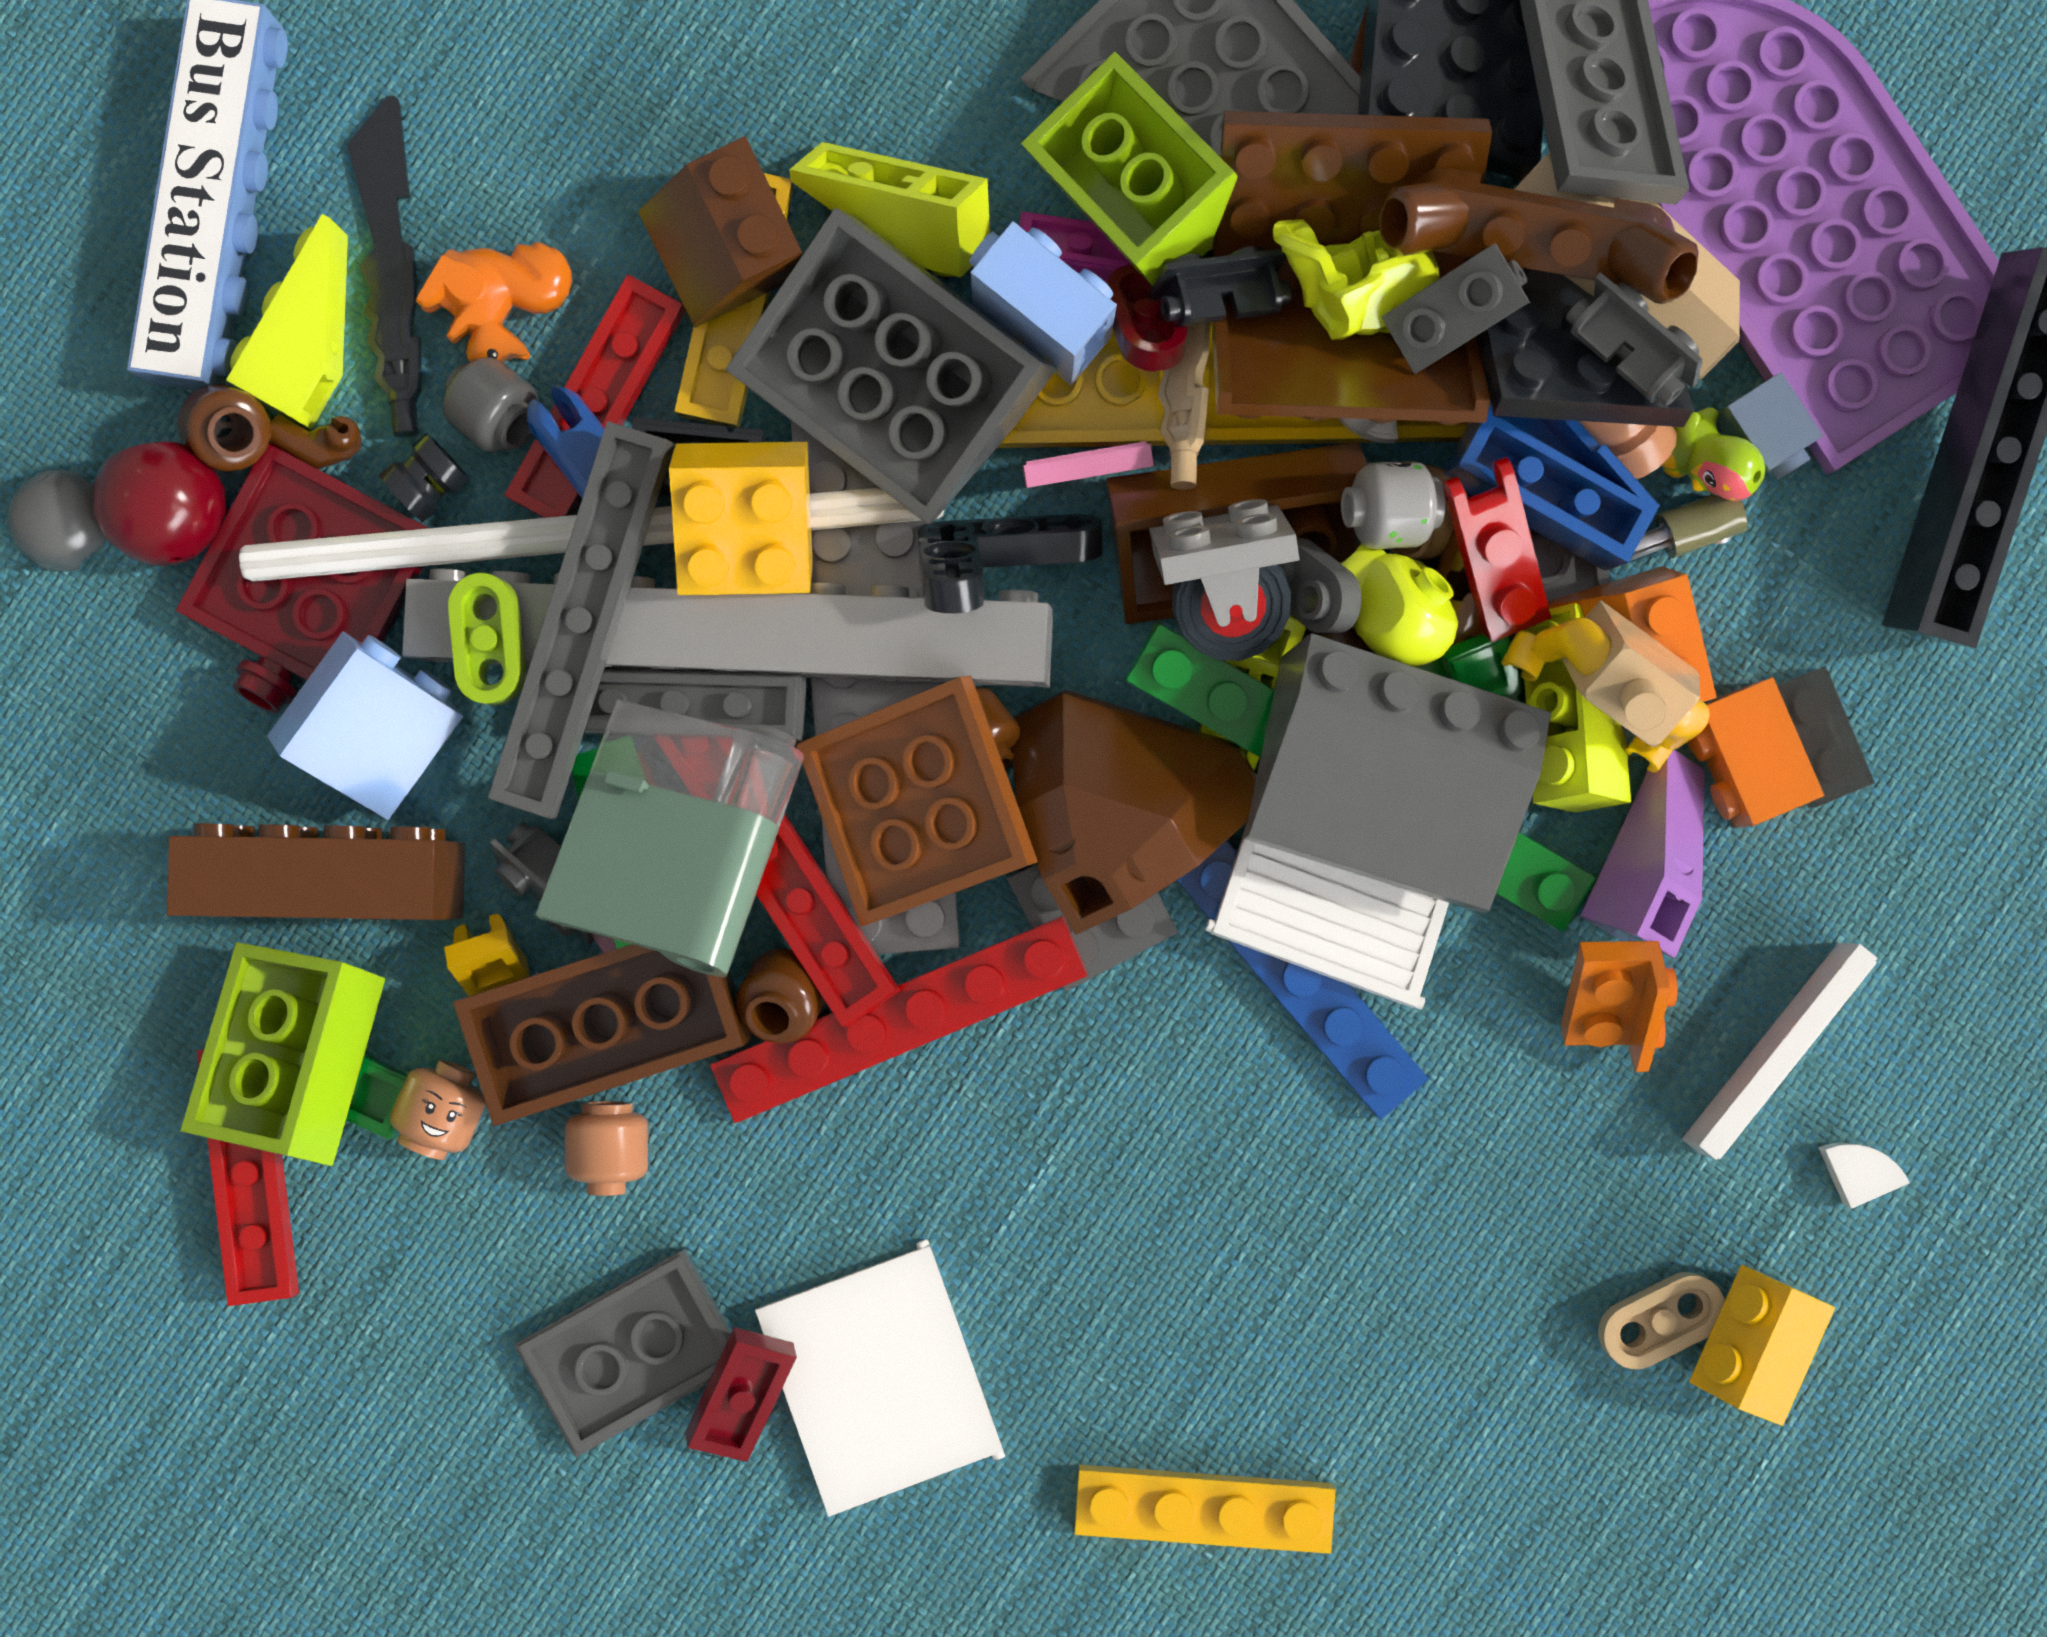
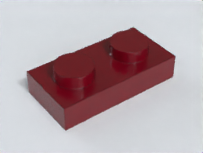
[685,1327,797,1462]

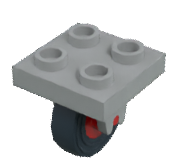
[1149,499,1299,661]

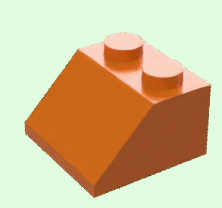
[1547,566,1717,702]

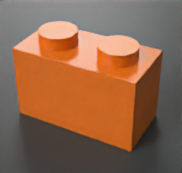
[1688,677,1824,828]

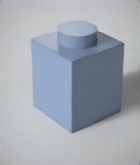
[1716,372,1823,480]

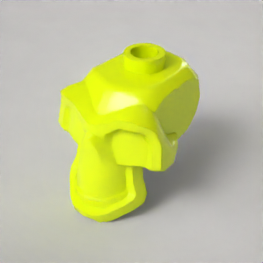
[1273,219,1440,340]
[1341,544,1458,667]

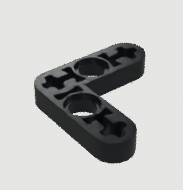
[918,514,1103,614]

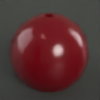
[93,442,226,566]

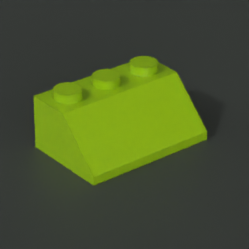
[1021,52,1238,287]
[180,942,386,1166]

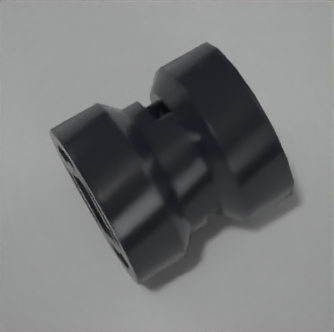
[379,432,470,522]

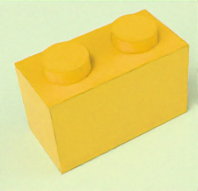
[1689,1264,1836,1426]

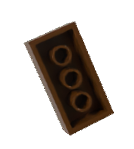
[167,823,465,920]
[453,944,752,1126]

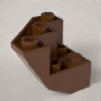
[1012,690,1257,935]

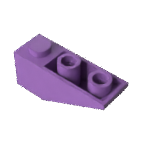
[1581,750,1705,958]

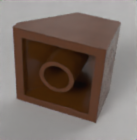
[638,136,803,328]

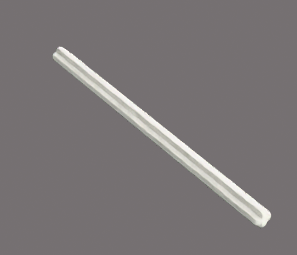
[239,487,944,581]

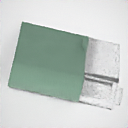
[536,699,804,977]

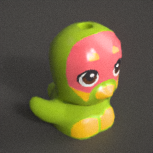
[1661,408,1765,502]

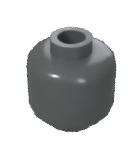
[443,357,538,453]

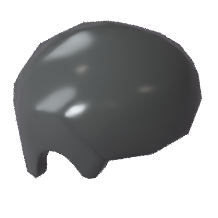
[7,469,106,572]

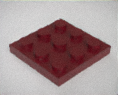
[175,444,428,680]

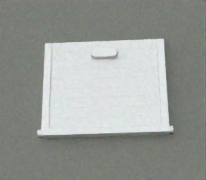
[1205,824,1449,1010]
[755,1239,1005,1517]

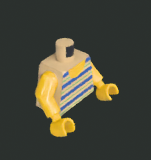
[1501,600,1710,773]

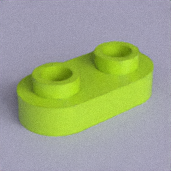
[448,573,526,706]

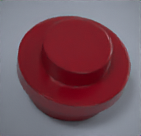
[233,657,297,714]

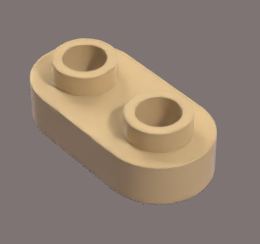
[1598,1272,1725,1369]

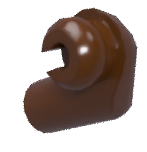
[269,414,362,470]

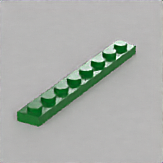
[1124,622,1597,932]

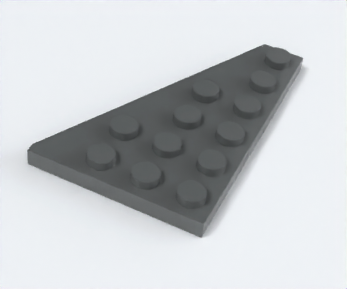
[1020,0,1361,157]

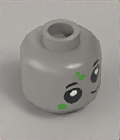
[1341,461,1445,549]

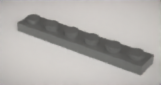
[488,421,675,819]

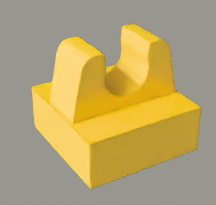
[444,914,530,996]

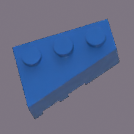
[1444,392,1660,571]

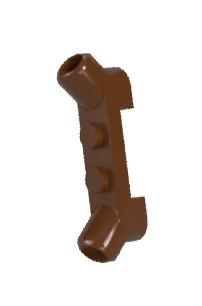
[1380,168,1699,304]

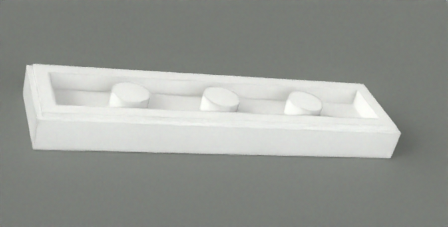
[1681,943,1877,1160]

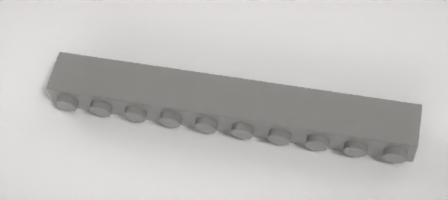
[402,569,1053,687]

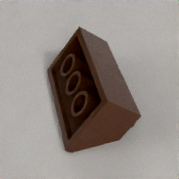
[1106,441,1367,624]

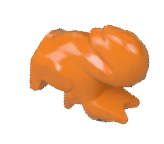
[416,241,572,362]

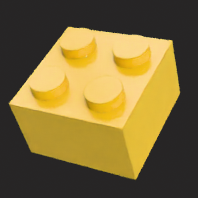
[669,442,813,595]

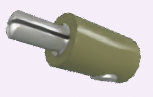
[1630,494,1748,561]

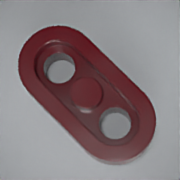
[1107,264,1187,372]

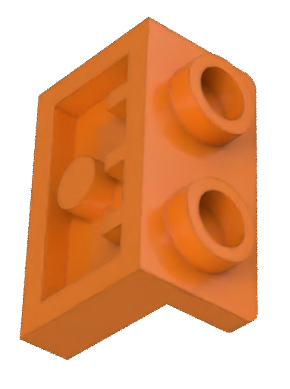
[1561,941,1678,1072]

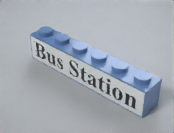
[127,0,288,390]

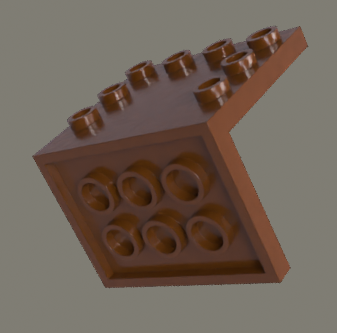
[1211,111,1492,425]

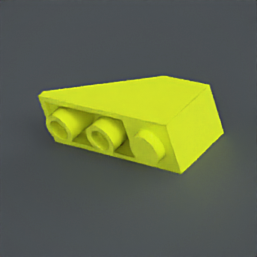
[226,214,348,430]
[1522,603,1631,813]

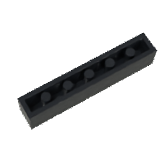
[1881,247,2047,648]

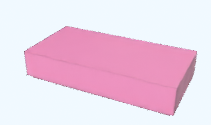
[1022,441,1154,488]

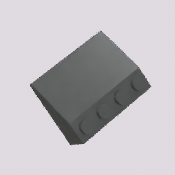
[725,208,1057,525]
[1244,633,1551,913]

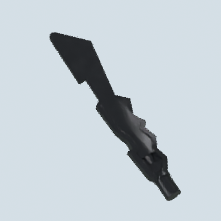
[347,96,422,437]

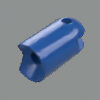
[527,386,605,499]

